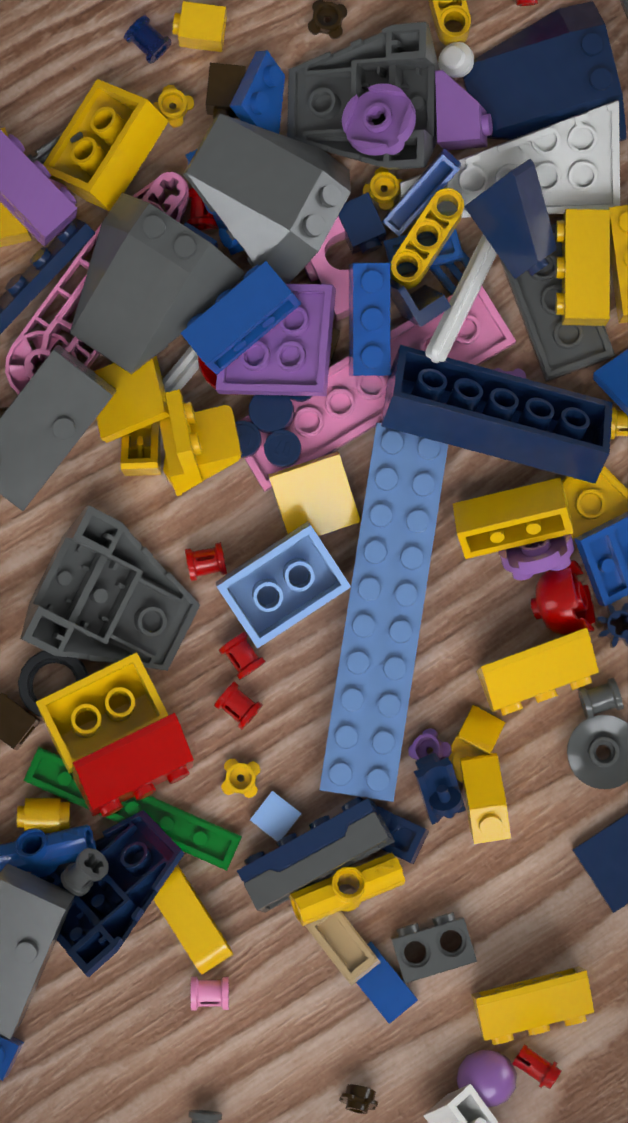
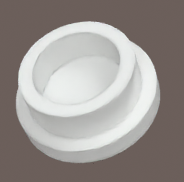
[438,42,474,78]

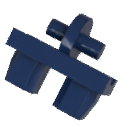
[414,753,466,825]

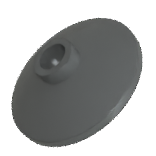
[567,715,628,789]

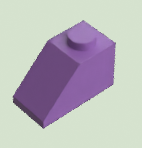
[435,70,493,151]

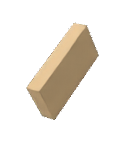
[305,911,381,986]

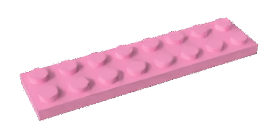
[239,286,516,492]

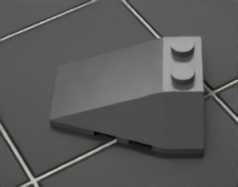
[287,22,439,170]
[183,114,351,284]
[70,193,245,374]
[20,505,200,671]

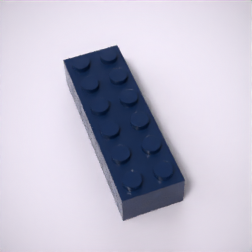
[381,345,613,484]

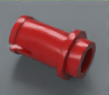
[512,1044,562,1089]

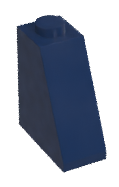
[464,159,557,279]

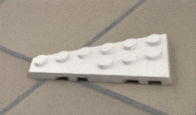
[400,100,620,220]

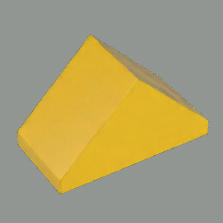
[120,421,161,476]

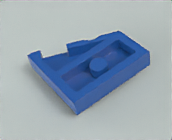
[230,50,285,134]
[574,512,628,607]

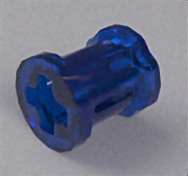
[124,15,172,64]

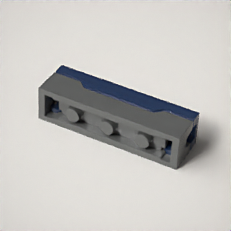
[237,797,395,913]

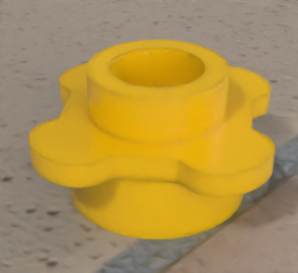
[153,85,194,128]
[363,167,403,211]
[221,759,261,798]

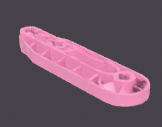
[5,172,189,395]

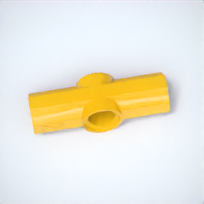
[289,853,405,926]

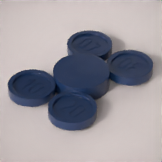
[235,395,313,468]

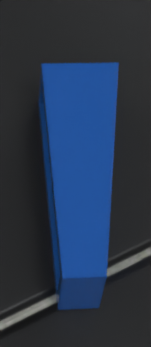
[382,148,461,236]

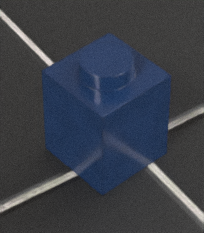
[338,193,386,255]

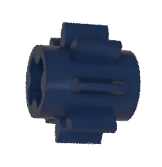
[596,603,628,648]

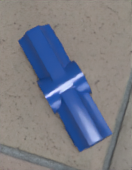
[0,824,96,877]

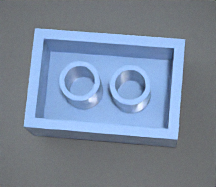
[215,522,351,649]

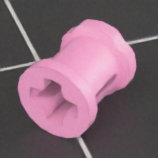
[191,976,229,1011]

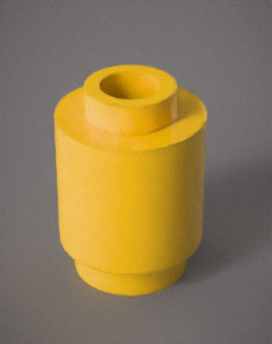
[17,798,70,834]

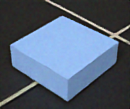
[250,791,302,842]

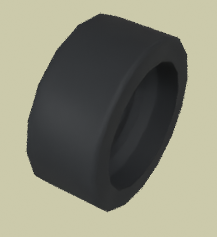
[18,651,89,717]

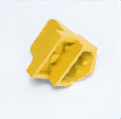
[159,389,242,496]

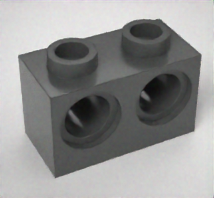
[391,912,477,983]

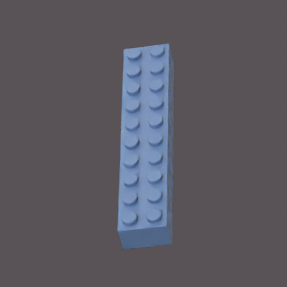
[319,423,448,802]

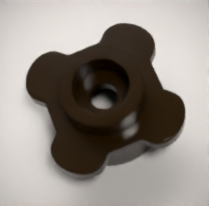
[308,0,347,39]
[339,1084,378,1114]

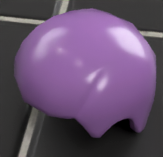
[457,1050,517,1108]

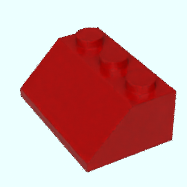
[72,713,194,817]

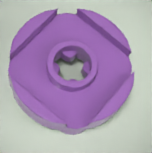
[342,83,416,156]
[499,534,574,580]

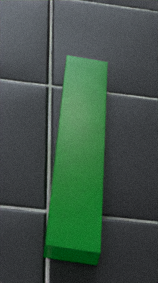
[23,747,242,871]

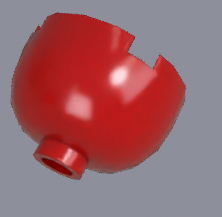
[531,560,596,636]

